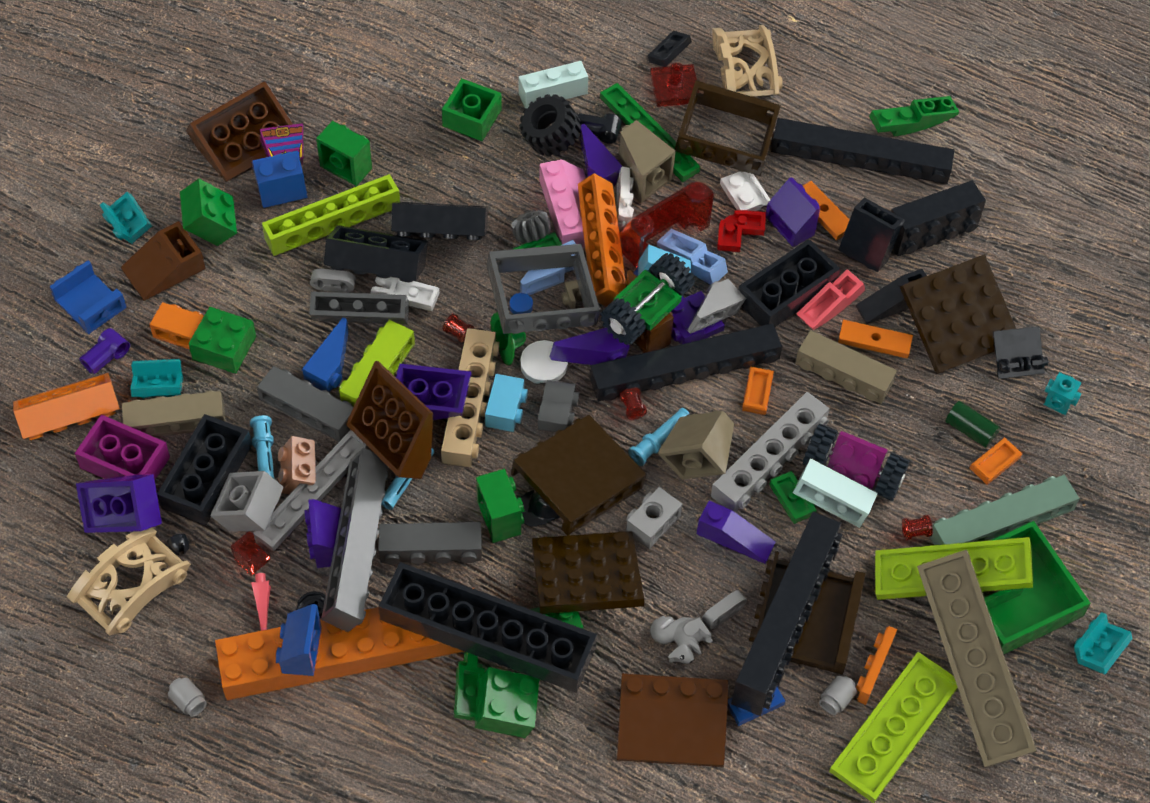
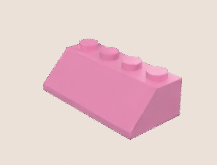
[539,160,586,248]

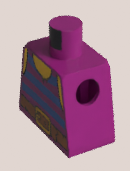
[260,123,303,165]

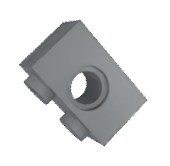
[626,487,683,549]

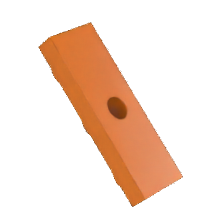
[803,181,850,241]
[838,319,913,359]
[856,626,897,705]

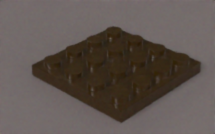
[900,254,1016,374]
[532,531,644,614]

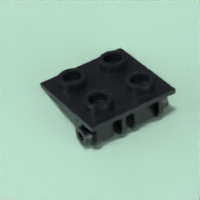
[993,326,1048,379]

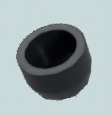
[167,534,189,556]

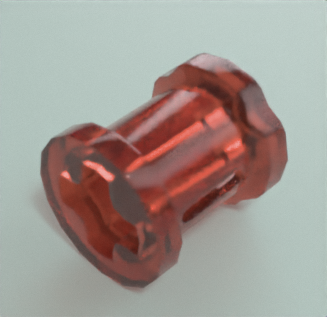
[442,313,474,343]
[620,387,647,420]
[901,515,933,541]

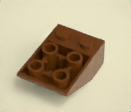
[121,221,206,301]
[626,270,674,353]

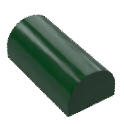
[945,400,1001,448]

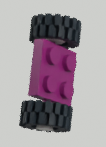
[803,423,910,501]

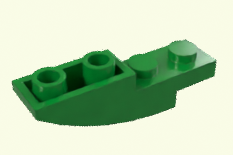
[869,96,959,137]

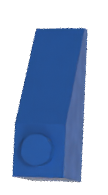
[302,317,349,393]

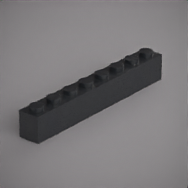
[771,118,955,184]
[590,323,782,402]

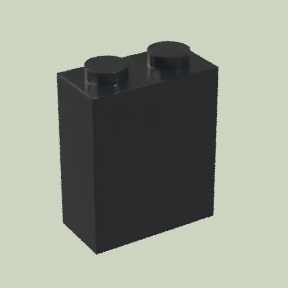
[838,197,905,272]

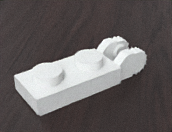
[370,277,440,311]

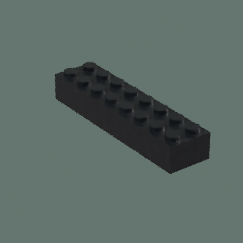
[731,512,843,717]
[378,562,597,693]

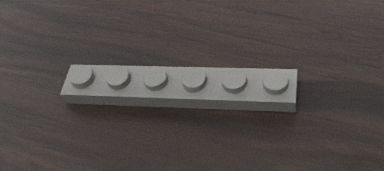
[253,430,369,552]

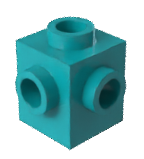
[1043,372,1082,415]

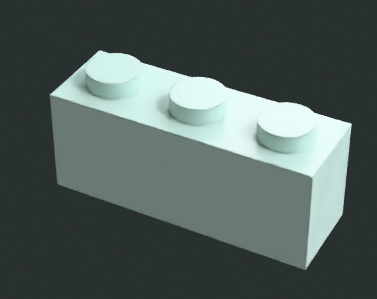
[519,61,588,108]
[793,459,878,528]

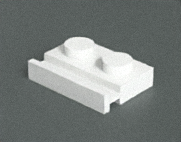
[720,171,770,211]

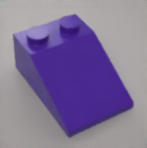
[396,364,471,420]
[76,474,162,533]

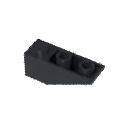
[856,269,927,324]

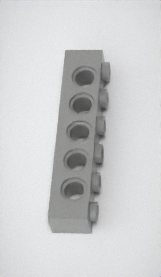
[711,392,830,512]

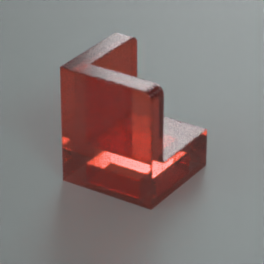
[231,531,270,576]

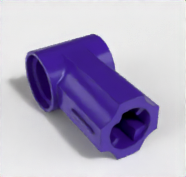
[79,328,130,374]

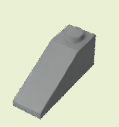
[687,279,746,334]

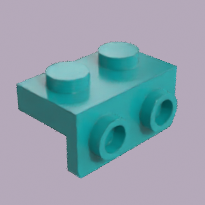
[100,192,152,244]
[130,359,183,398]
[1074,612,1133,675]

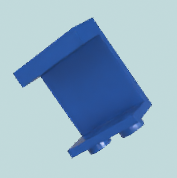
[50,260,127,334]

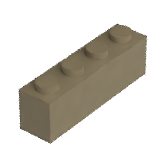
[795,330,897,404]
[122,390,226,437]

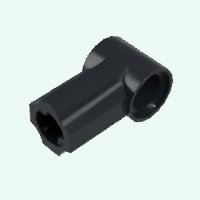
[578,113,622,144]

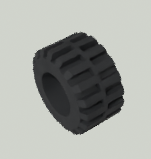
[519,94,581,156]

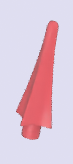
[251,573,271,631]

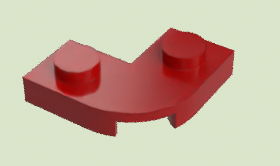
[717,210,766,252]

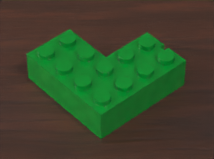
[984,521,1091,654]

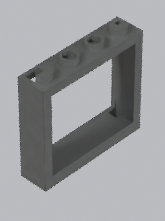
[487,244,600,334]

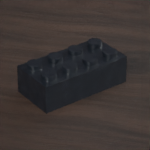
[891,180,986,257]
[391,201,489,240]
[324,225,428,282]
[738,239,840,327]
[157,414,252,526]

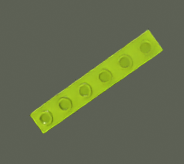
[262,174,400,256]

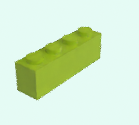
[339,320,415,407]

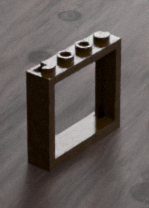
[674,80,781,176]

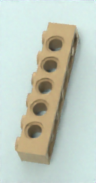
[441,328,500,467]

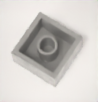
[210,471,284,532]

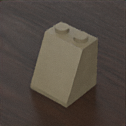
[619,120,675,204]
[659,410,734,480]

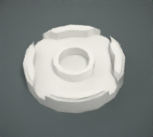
[520,340,568,384]

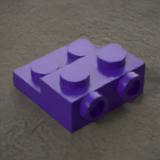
[671,291,725,345]

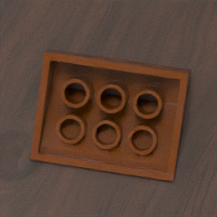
[186,81,293,182]
[346,361,433,479]
[617,673,728,767]

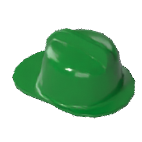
[490,312,526,365]

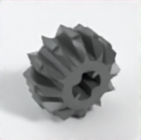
[511,210,551,243]

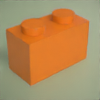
[149,302,204,349]

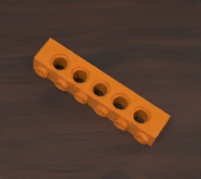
[578,173,626,307]

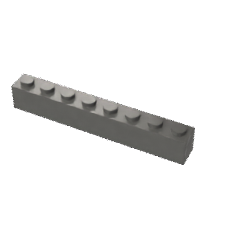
[321,447,389,632]

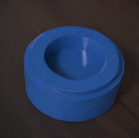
[509,293,533,314]

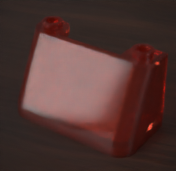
[619,182,714,268]

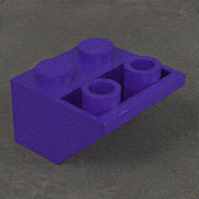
[766,177,820,247]
[304,499,341,568]

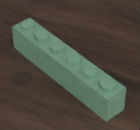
[929,474,1080,545]

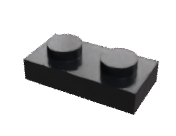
[647,30,692,67]

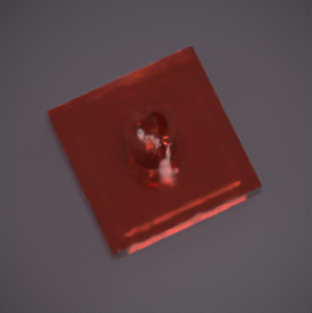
[650,63,700,107]

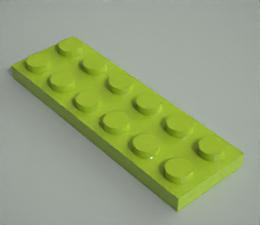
[875,537,1033,600]
[829,652,958,803]

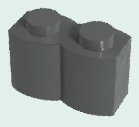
[538,380,579,432]

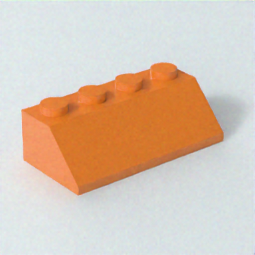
[13,373,120,440]

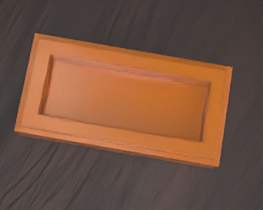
[742,366,774,415]
[969,437,1022,485]

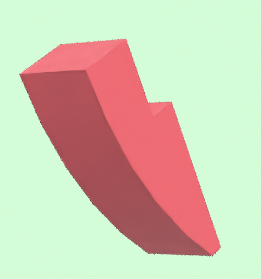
[796,269,865,330]

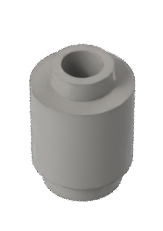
[819,676,857,715]
[168,677,207,717]

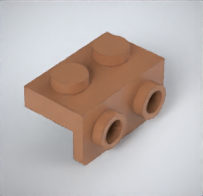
[278,436,316,495]

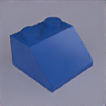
[252,150,308,208]
[276,604,322,676]

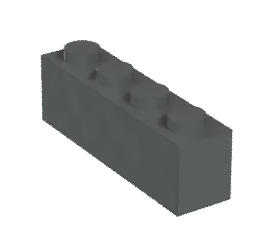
[309,291,409,324]
[257,366,353,442]
[379,522,482,565]

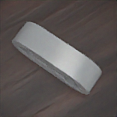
[310,269,356,293]
[702,590,747,629]

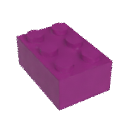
[75,414,170,480]

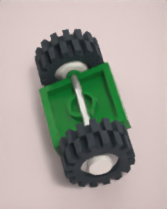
[600,253,695,345]

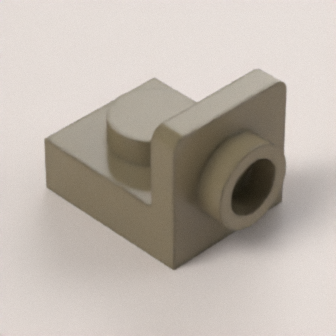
[561,280,583,309]

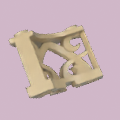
[712,25,782,96]
[67,527,191,636]

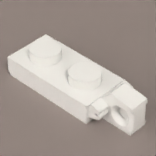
[616,166,634,223]

